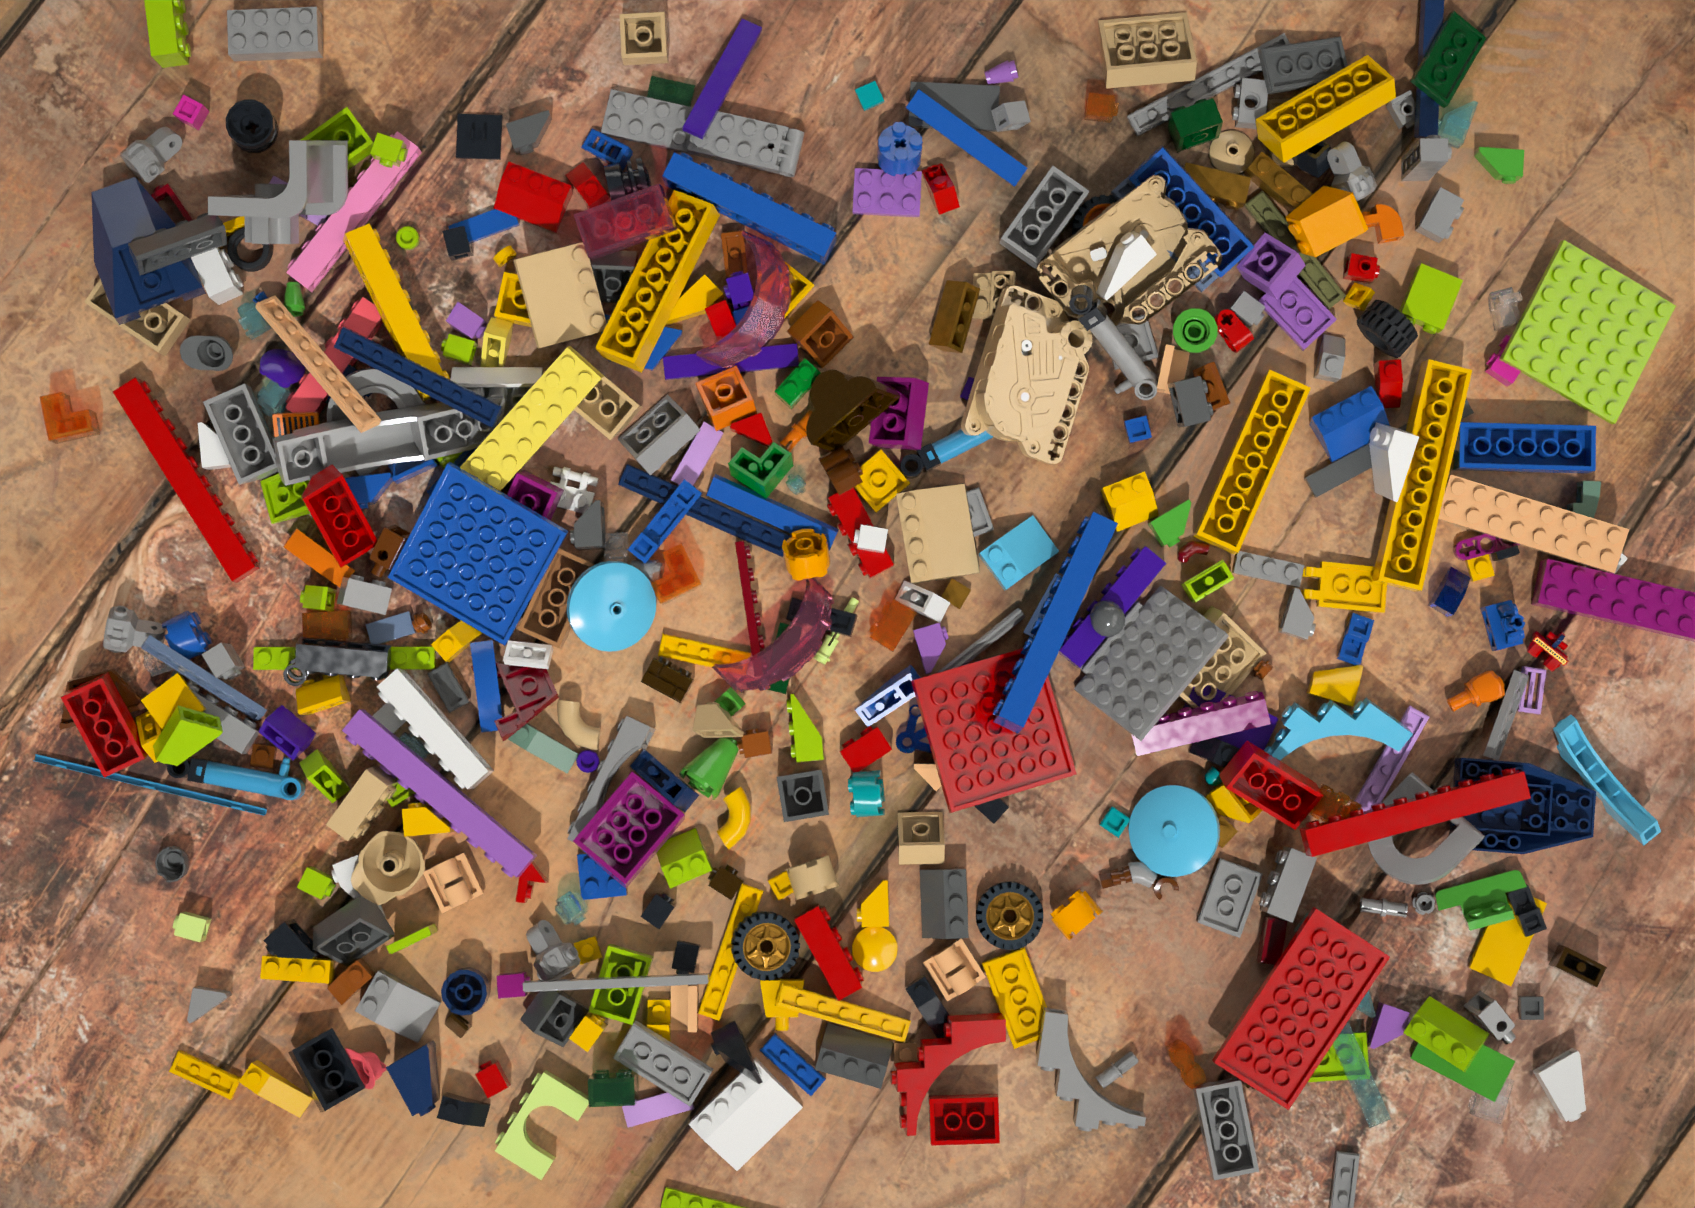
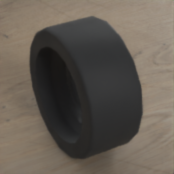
[227,227,273,272]

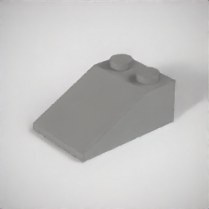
[355,969,441,1043]

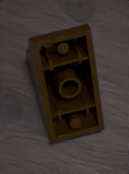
[806,370,901,451]

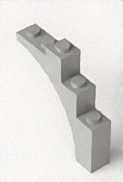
[1036,1007,1146,1131]

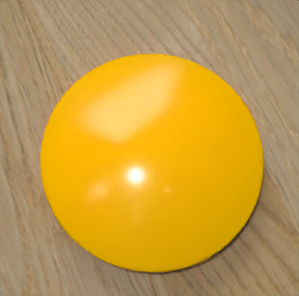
[852,927,898,972]

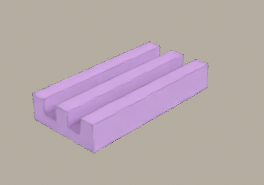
[1517,666,1546,715]

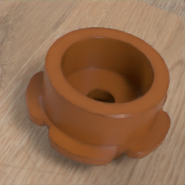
[412,613,432,634]
[1253,660,1273,681]

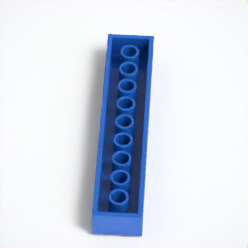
[992,512,1118,733]

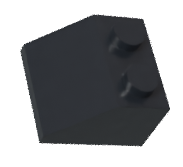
[264,919,322,959]

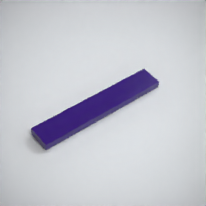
[682,19,762,140]
[663,343,799,380]

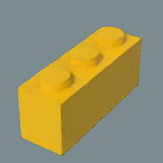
[260,954,336,984]

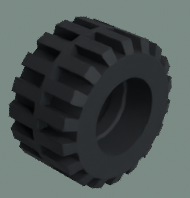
[1357,300,1418,358]

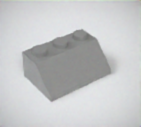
[618,394,700,475]

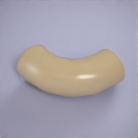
[557,700,600,750]

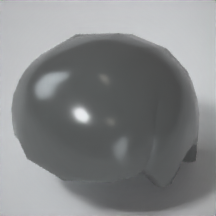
[1090,600,1125,637]
[155,846,190,882]

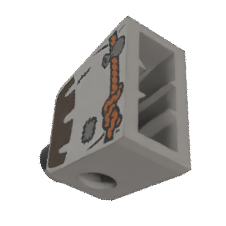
[1464,991,1516,1045]

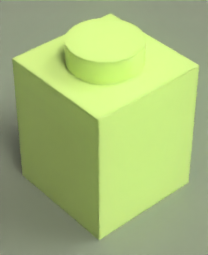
[173,912,212,942]

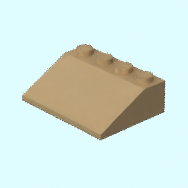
[1098,12,1197,89]
[514,241,607,348]
[896,484,980,584]
[1179,606,1266,708]

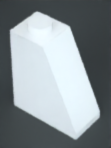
[1533,1048,1586,1122]

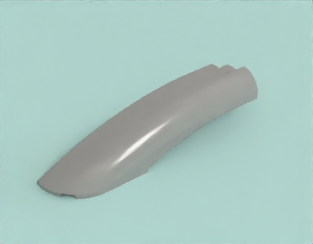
[272,396,505,486]

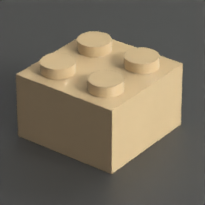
[620,12,668,65]

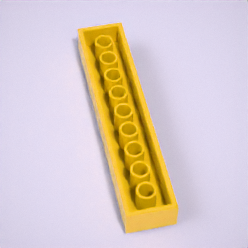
[1372,359,1472,592]

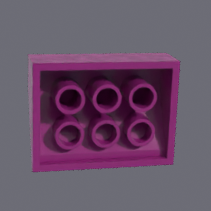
[573,772,685,888]

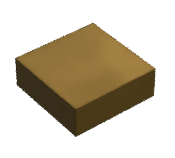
[941,579,971,610]

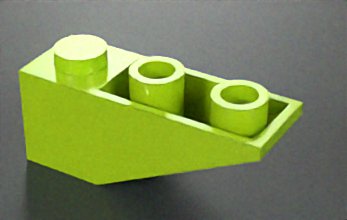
[786,694,824,762]

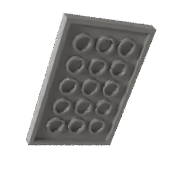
[1074,586,1229,741]

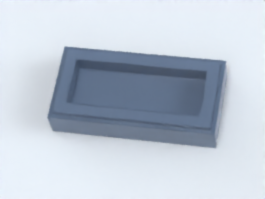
[366,611,416,644]

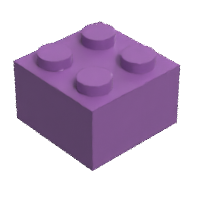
[1236,233,1306,300]

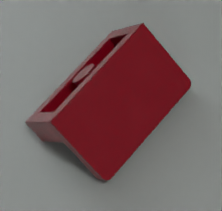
[1256,916,1288,965]

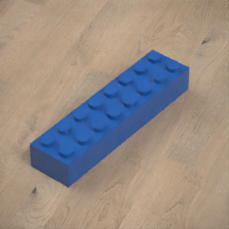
[662,152,836,265]

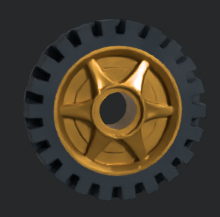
[976,882,1044,950]
[731,911,800,981]

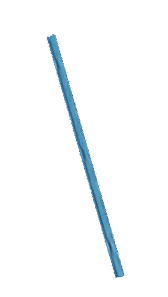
[33,754,267,816]

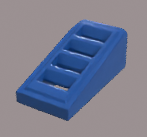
[581,128,633,171]

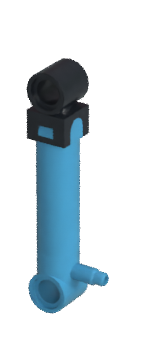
[900,429,994,479]
[167,757,306,800]

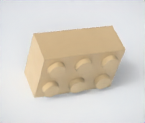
[326,765,398,841]

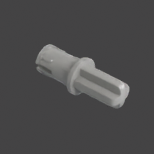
[1095,1052,1139,1089]

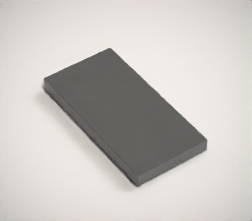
[1258,36,1348,94]
[908,82,1000,132]

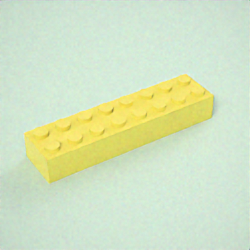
[460,346,604,491]

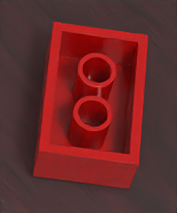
[928,1094,1000,1146]

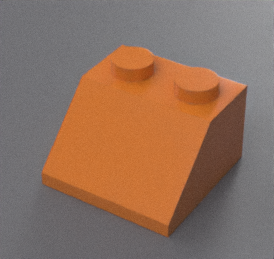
[695,366,757,431]

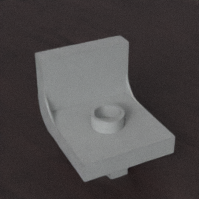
[208,140,348,244]

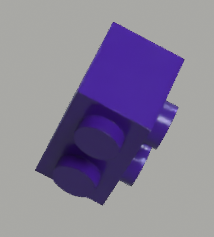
[723,271,756,311]
[259,705,316,761]

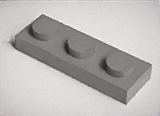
[1232,551,1304,588]

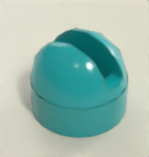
[1205,766,1222,786]

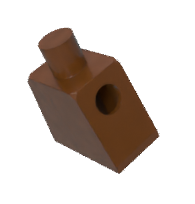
[369,525,411,578]

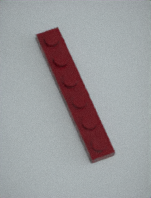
[735,541,768,677]

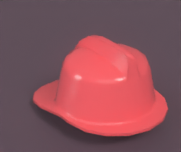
[344,1048,387,1090]

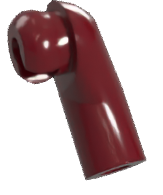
[1177,541,1209,563]

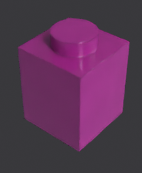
[496,972,531,999]

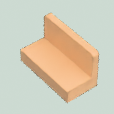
[1157,344,1190,394]
[671,984,698,1032]

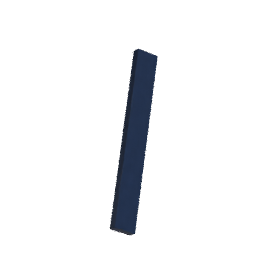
[1414,0,1444,139]
[334,327,503,427]
[618,464,792,558]

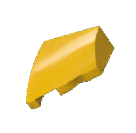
[1307,665,1363,707]

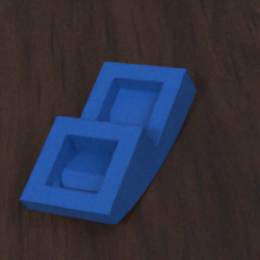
[1337,613,1374,665]

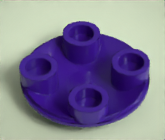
[259,349,305,388]

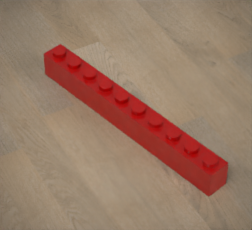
[113,377,260,583]
[1299,768,1531,857]

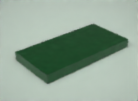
[1410,11,1487,108]

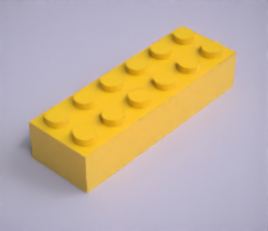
[1255,55,1396,163]

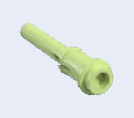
[814,597,859,665]

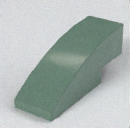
[1567,481,1601,518]

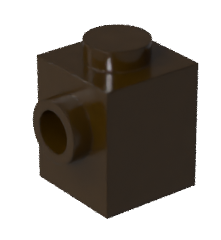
[708,864,744,900]

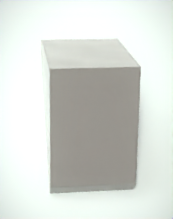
[187,986,232,1024]

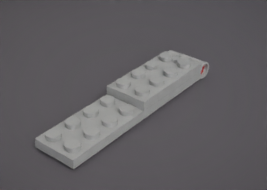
[601,89,805,177]

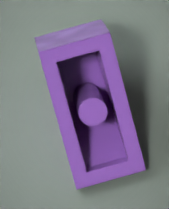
[446,302,487,341]
[913,623,949,674]
[1367,1002,1411,1049]

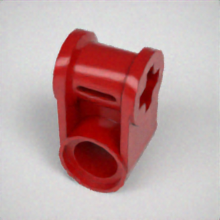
[1214,309,1254,353]

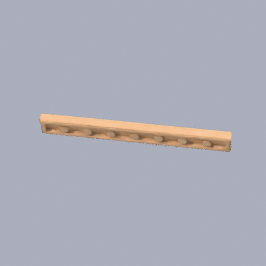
[256,295,381,433]

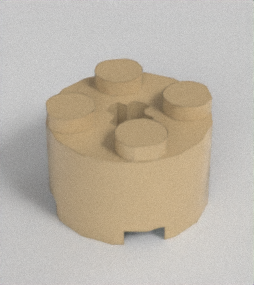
[786,855,839,900]

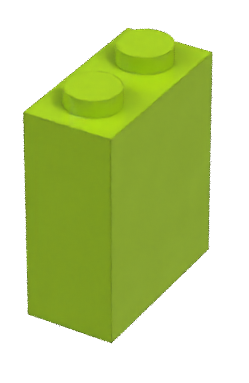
[1399,263,1463,334]

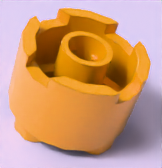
[782,529,831,581]
[1050,889,1103,941]

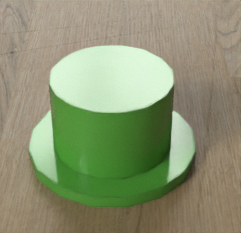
[1173,308,1218,353]

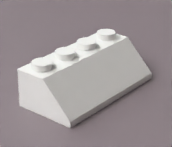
[450,367,543,420]

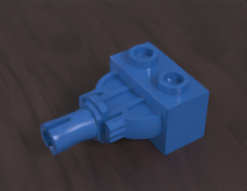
[1480,600,1525,651]

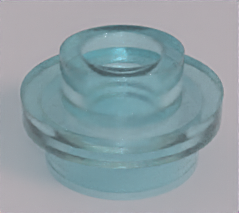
[786,474,806,495]

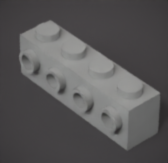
[1401,135,1452,181]

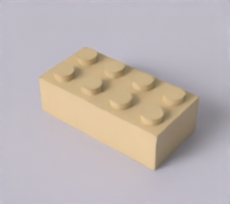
[84,279,190,356]

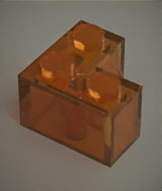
[40,392,100,444]
[651,543,703,605]

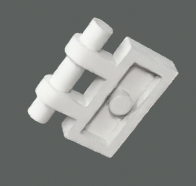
[550,467,599,514]

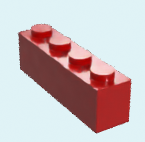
[827,487,894,579]

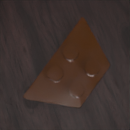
[59,669,146,730]

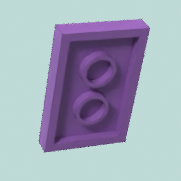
[852,168,922,217]
[1258,277,1337,351]

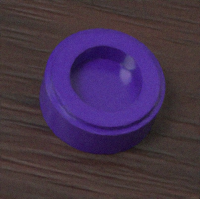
[576,750,600,773]

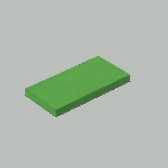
[1411,1043,1516,1102]

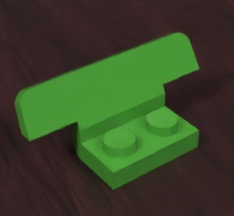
[1435,870,1527,931]

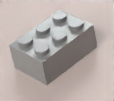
[1259,847,1317,923]

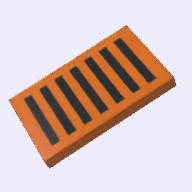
[272,412,319,437]

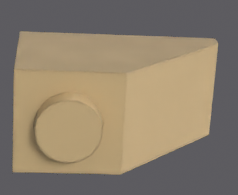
[693,702,744,738]

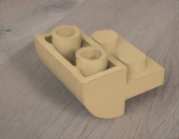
[972,271,1016,319]

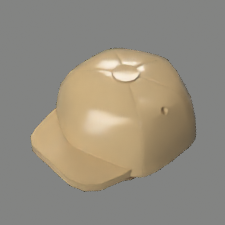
[351,831,425,905]

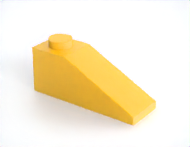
[665,275,724,326]
[239,1060,313,1118]

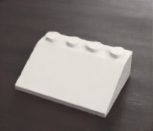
[689,1058,803,1171]

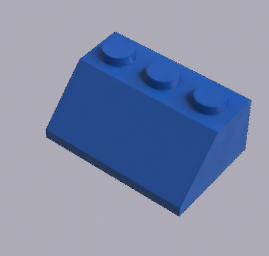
[1309,386,1390,462]

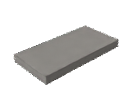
[613,1021,713,1106]

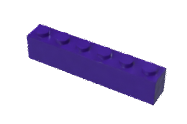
[1059,546,1166,669]

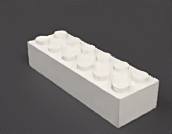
[377,668,494,789]

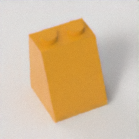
[1285,186,1368,257]

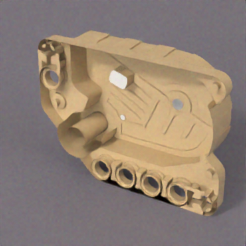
[1037,175,1222,326]
[961,285,1092,464]

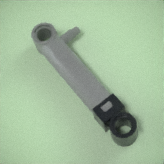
[1069,285,1158,400]

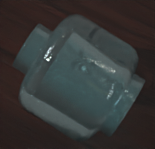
[555,891,589,926]

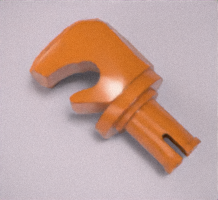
[1447,670,1505,712]

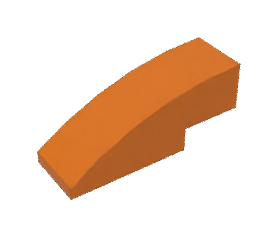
[283,528,355,588]

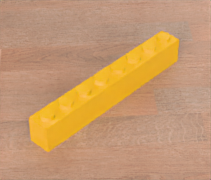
[343,223,450,401]

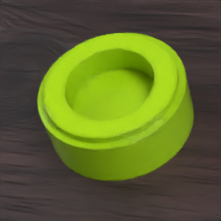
[396,226,420,250]

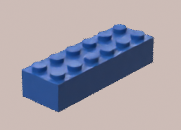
[1128,145,1254,278]
[1453,422,1596,474]

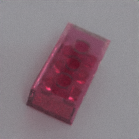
[574,184,678,260]

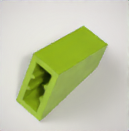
[153,705,223,766]

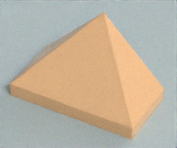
[914,764,941,791]

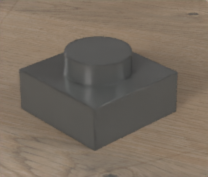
[1518,996,1544,1020]

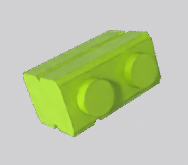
[1181,560,1234,603]

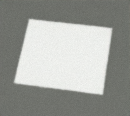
[373,703,406,733]

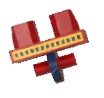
[1527,631,1569,672]

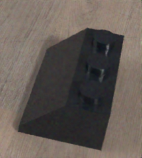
[288,1028,365,1113]

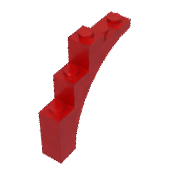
[890,1013,1006,1136]

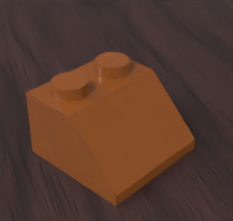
[786,300,854,369]

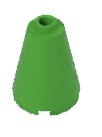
[679,737,739,800]

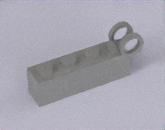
[171,670,259,754]

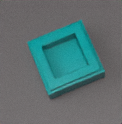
[855,81,884,111]
[1099,806,1130,838]

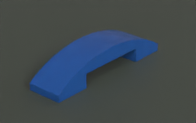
[627,479,702,564]
[470,640,502,733]

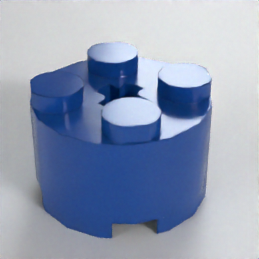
[877,122,923,176]
[162,611,212,660]

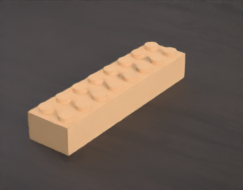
[1439,474,1629,573]

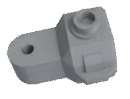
[120,127,182,183]
[1327,142,1377,201]
[103,606,166,653]
[526,920,581,980]

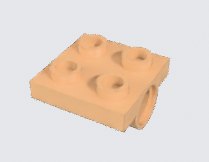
[423,852,484,913]
[923,938,986,1002]

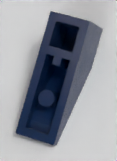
[630,749,699,812]

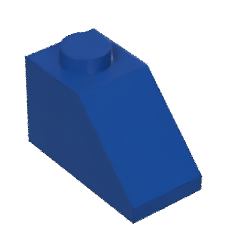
[345,473,393,510]

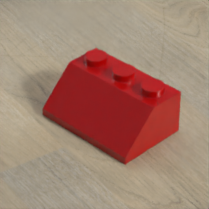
[494,161,573,233]

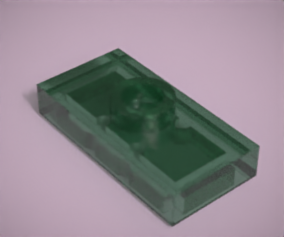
[647,76,696,107]

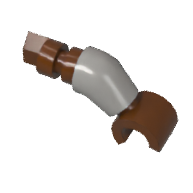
[1099,862,1179,900]

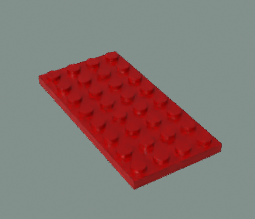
[1212,907,1390,1110]

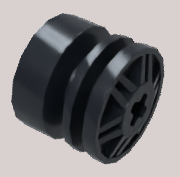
[226,99,278,153]
[604,158,653,212]

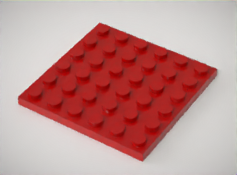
[911,648,1077,813]

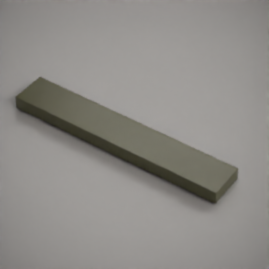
[1244,191,1346,310]

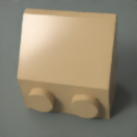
[898,812,945,865]

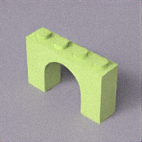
[495,1070,592,1180]

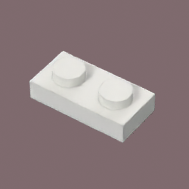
[503,640,553,669]

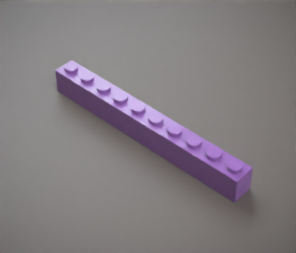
[342,709,537,878]

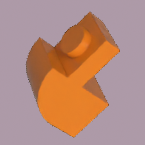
[1362,204,1405,244]

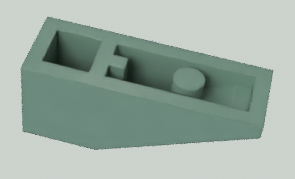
[508,723,579,774]

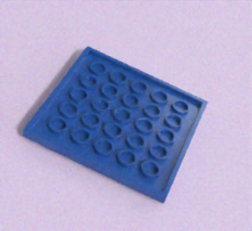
[388,462,568,646]

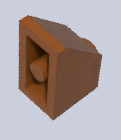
[327,958,376,1005]

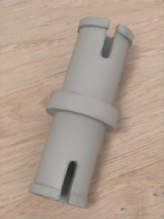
[1360,897,1408,918]

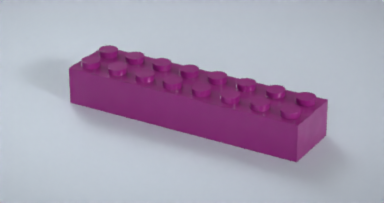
[1531,559,1695,642]

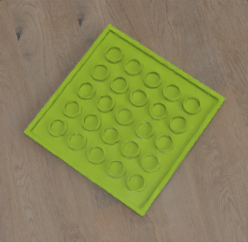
[1499,240,1676,424]

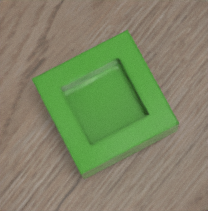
[714,687,746,716]

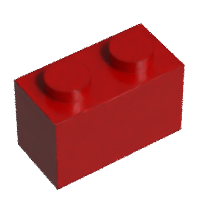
[840,726,892,773]

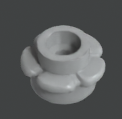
[1412,892,1435,915]

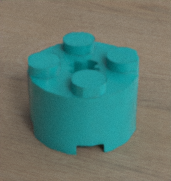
[848,770,885,817]

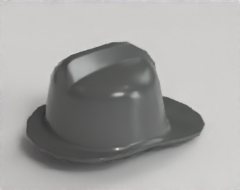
[180,335,233,371]

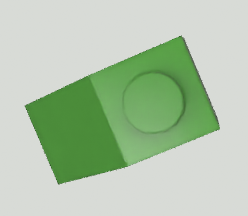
[1474,147,1524,184]
[1148,500,1191,548]

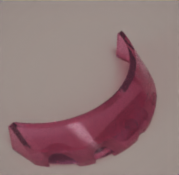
[696,230,792,368]
[712,577,834,693]

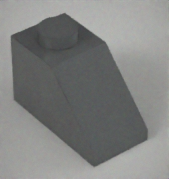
[506,110,552,155]

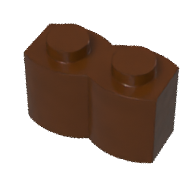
[818,445,863,495]

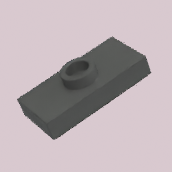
[427,662,470,713]

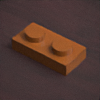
[721,231,748,279]
[1193,362,1231,411]

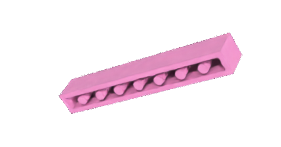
[286,131,422,292]

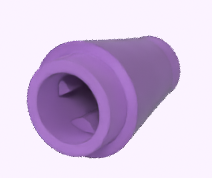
[984,60,1019,85]

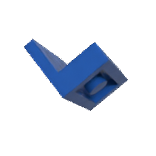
[388,459,439,484]

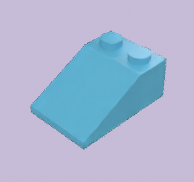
[979,515,1059,591]

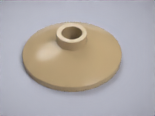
[1209,130,1254,174]

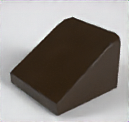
[445,1013,472,1038]

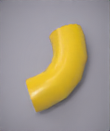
[716,787,751,849]

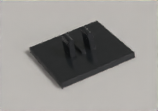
[456,114,503,160]

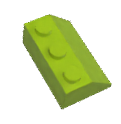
[1404,996,1489,1072]

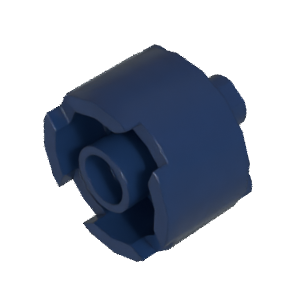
[441,967,490,1016]

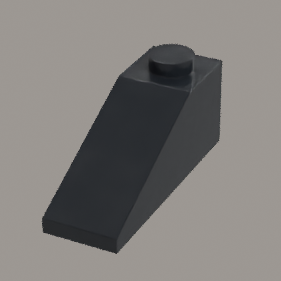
[905,975,950,1038]
[710,1021,763,1084]

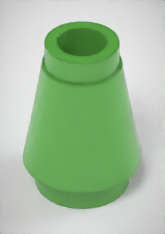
[283,282,305,317]

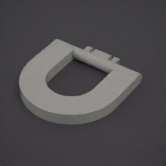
[327,367,426,476]
[1368,772,1484,885]

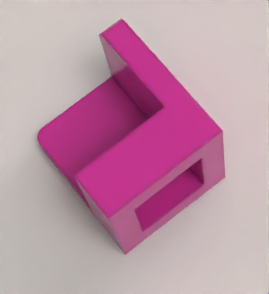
[173,94,209,131]

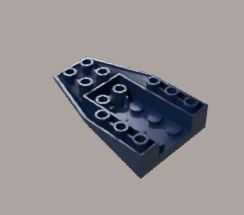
[91,177,206,325]
[1450,758,1596,854]

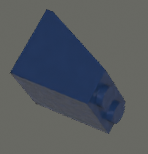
[386,1040,440,1117]

